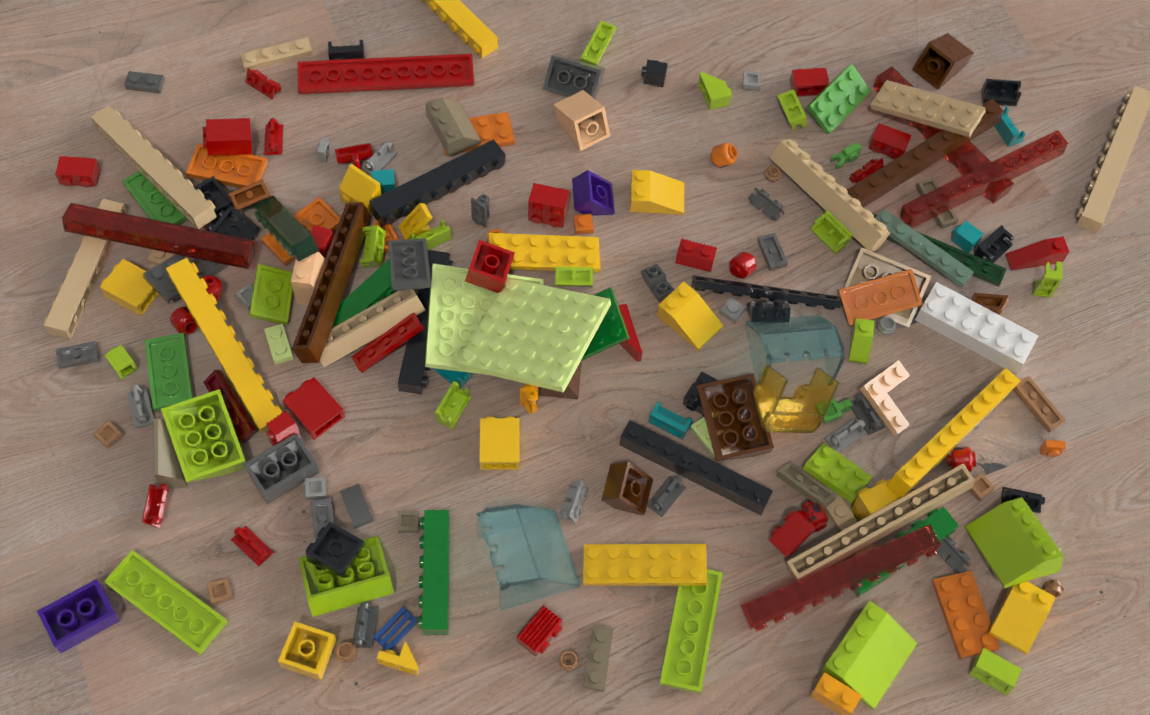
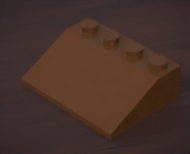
[696,373,774,461]

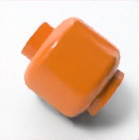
[710,142,738,168]

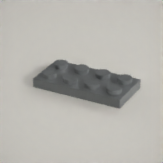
[143,237,229,303]
[388,238,431,291]

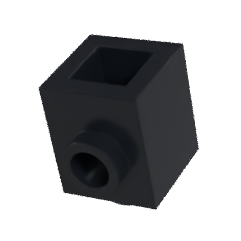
[641,60,668,87]

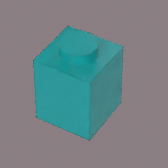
[371,169,395,195]
[951,220,984,253]

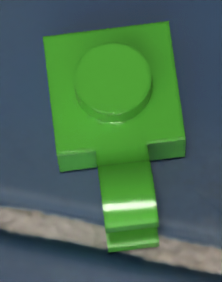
[830,142,862,169]
[816,398,853,424]

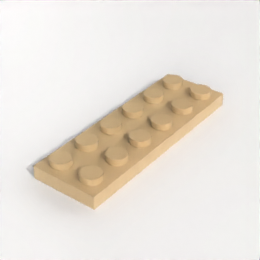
[871,80,985,137]

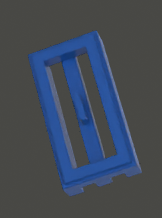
[373,607,418,650]

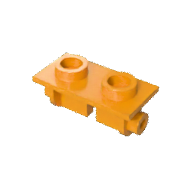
[519,384,538,414]

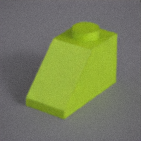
[698,72,732,110]
[848,318,875,364]

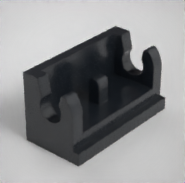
[328,39,365,60]
[981,79,1021,106]
[974,225,1014,263]

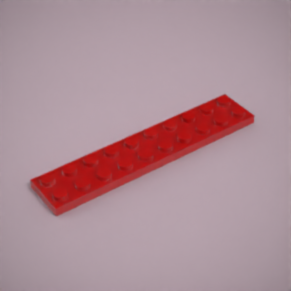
[297,53,474,94]

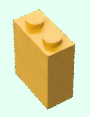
[100,259,159,316]
[480,416,520,470]

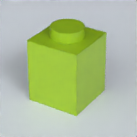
[104,345,138,380]

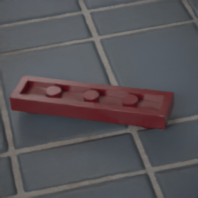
[203,370,257,443]

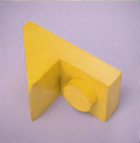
[398,203,432,240]
[376,641,419,676]

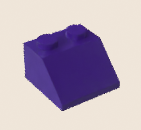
[572,170,615,216]

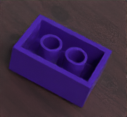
[37,579,120,653]

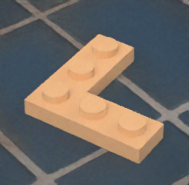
[860,360,910,436]

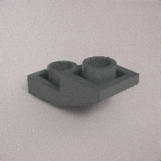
[641,264,675,303]
[340,483,374,529]

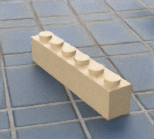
[320,289,425,367]

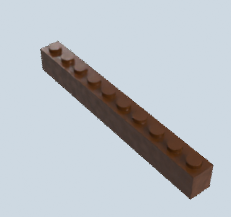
[847,99,1004,208]
[292,202,371,363]

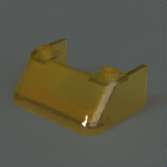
[753,364,839,433]

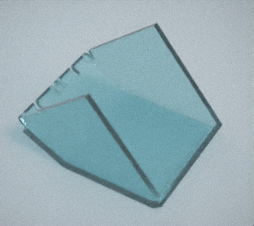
[745,315,845,392]
[476,504,580,611]

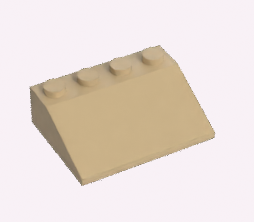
[844,247,931,328]

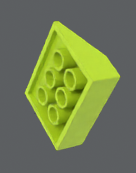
[161,389,246,483]
[965,497,1064,588]
[298,535,394,617]
[821,600,918,710]

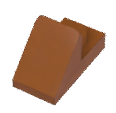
[971,293,1010,315]

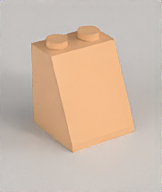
[553,90,610,151]
[291,248,325,305]

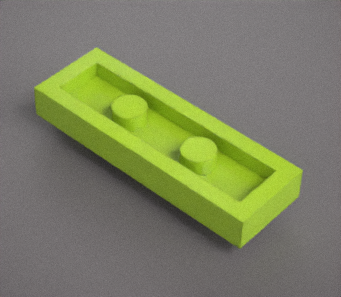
[580,21,616,65]

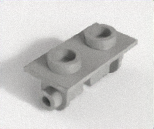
[361,141,397,175]
[127,385,154,428]
[825,419,867,452]
[560,480,588,525]

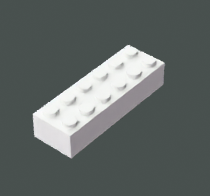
[915,282,1038,374]

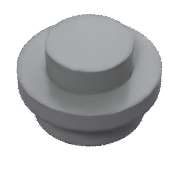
[877,317,896,335]

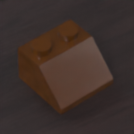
[601,462,653,515]

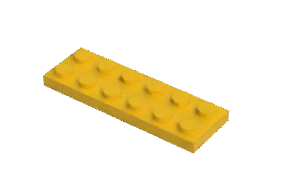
[488,233,600,273]
[583,544,707,586]

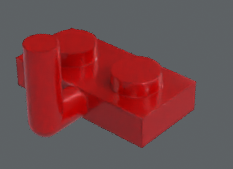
[335,143,373,170]

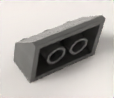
[543,53,605,99]
[243,433,320,504]

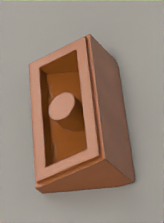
[227,179,270,211]

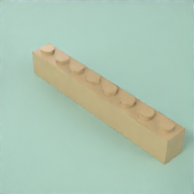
[769,140,890,251]
[44,199,128,340]

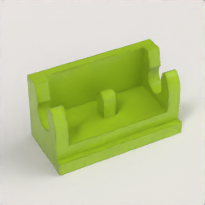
[777,89,807,131]
[810,210,853,254]
[410,219,451,251]
[359,225,386,268]
[1032,261,1063,298]
[555,267,593,288]
[435,381,471,429]
[968,648,1022,696]

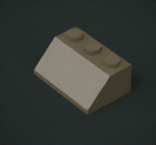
[425,97,481,156]
[154,419,187,489]

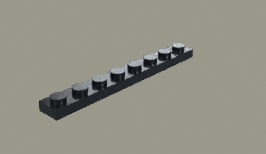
[691,275,842,310]

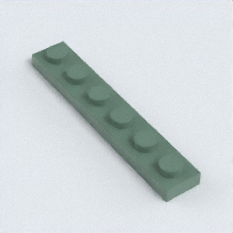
[875,209,974,288]

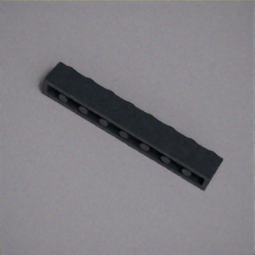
[369,139,505,227]
[398,250,453,395]
[619,420,773,515]

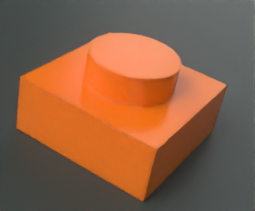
[573,214,594,235]
[1040,440,1066,457]

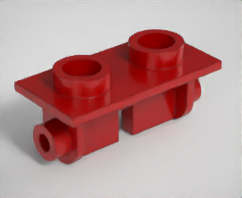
[245,68,281,100]
[264,118,284,155]
[849,158,884,183]
[142,484,169,528]
[231,526,274,567]

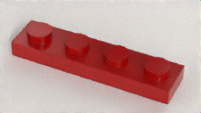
[351,312,424,373]

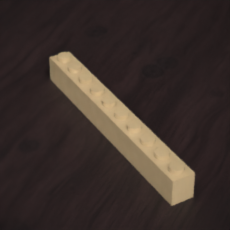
[1076,86,1150,233]
[91,105,216,230]
[787,463,975,585]

